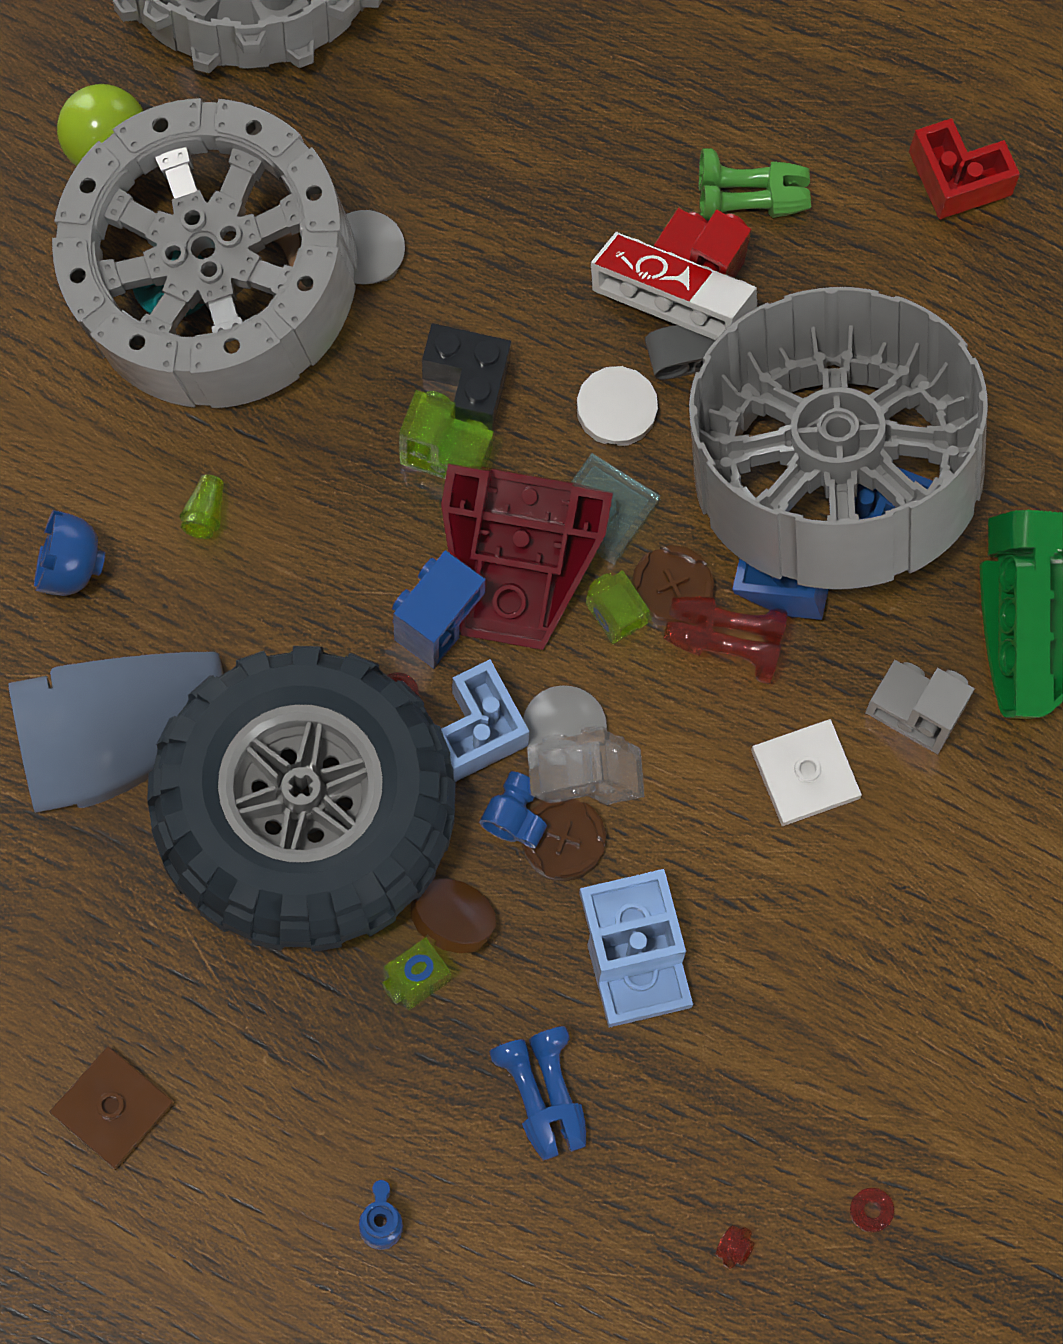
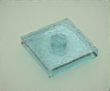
[571,453,660,565]

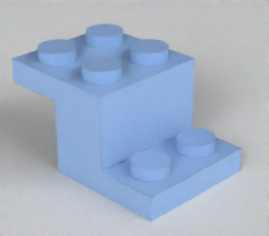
[579,869,693,1028]

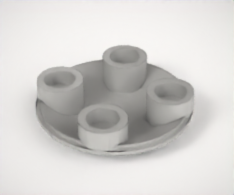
[346,210,405,284]
[523,686,607,768]

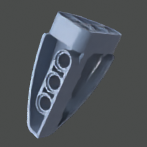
[9,652,224,813]

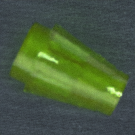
[180,475,224,539]

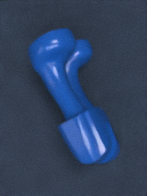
[489,1026,586,1161]

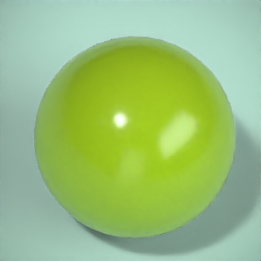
[57,84,143,167]

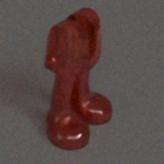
[663,596,787,684]

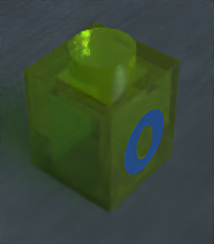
[586,570,650,645]
[381,938,451,1011]

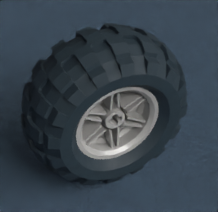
[147,646,455,952]

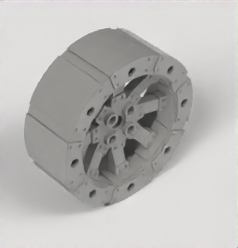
[52,98,357,408]
[689,287,988,589]

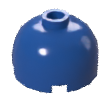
[34,510,105,596]

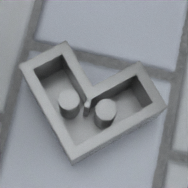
[865,660,975,754]

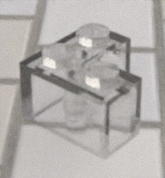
[527,726,645,805]

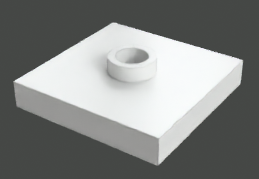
[751,719,862,826]

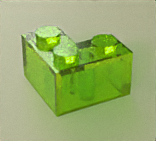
[399,390,494,479]

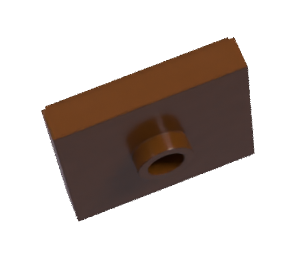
[49,1046,174,1170]

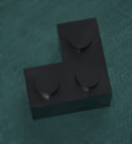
[422,323,511,433]

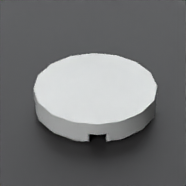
[577,366,658,446]

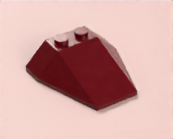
[441,463,613,650]

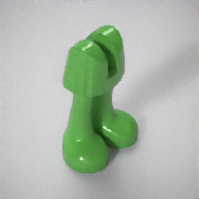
[699,148,811,221]

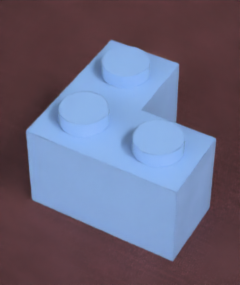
[441,660,530,782]

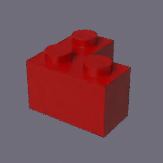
[909,118,1020,220]
[654,207,752,278]

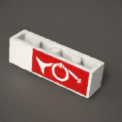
[591,232,757,340]

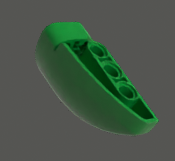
[979,510,1063,719]

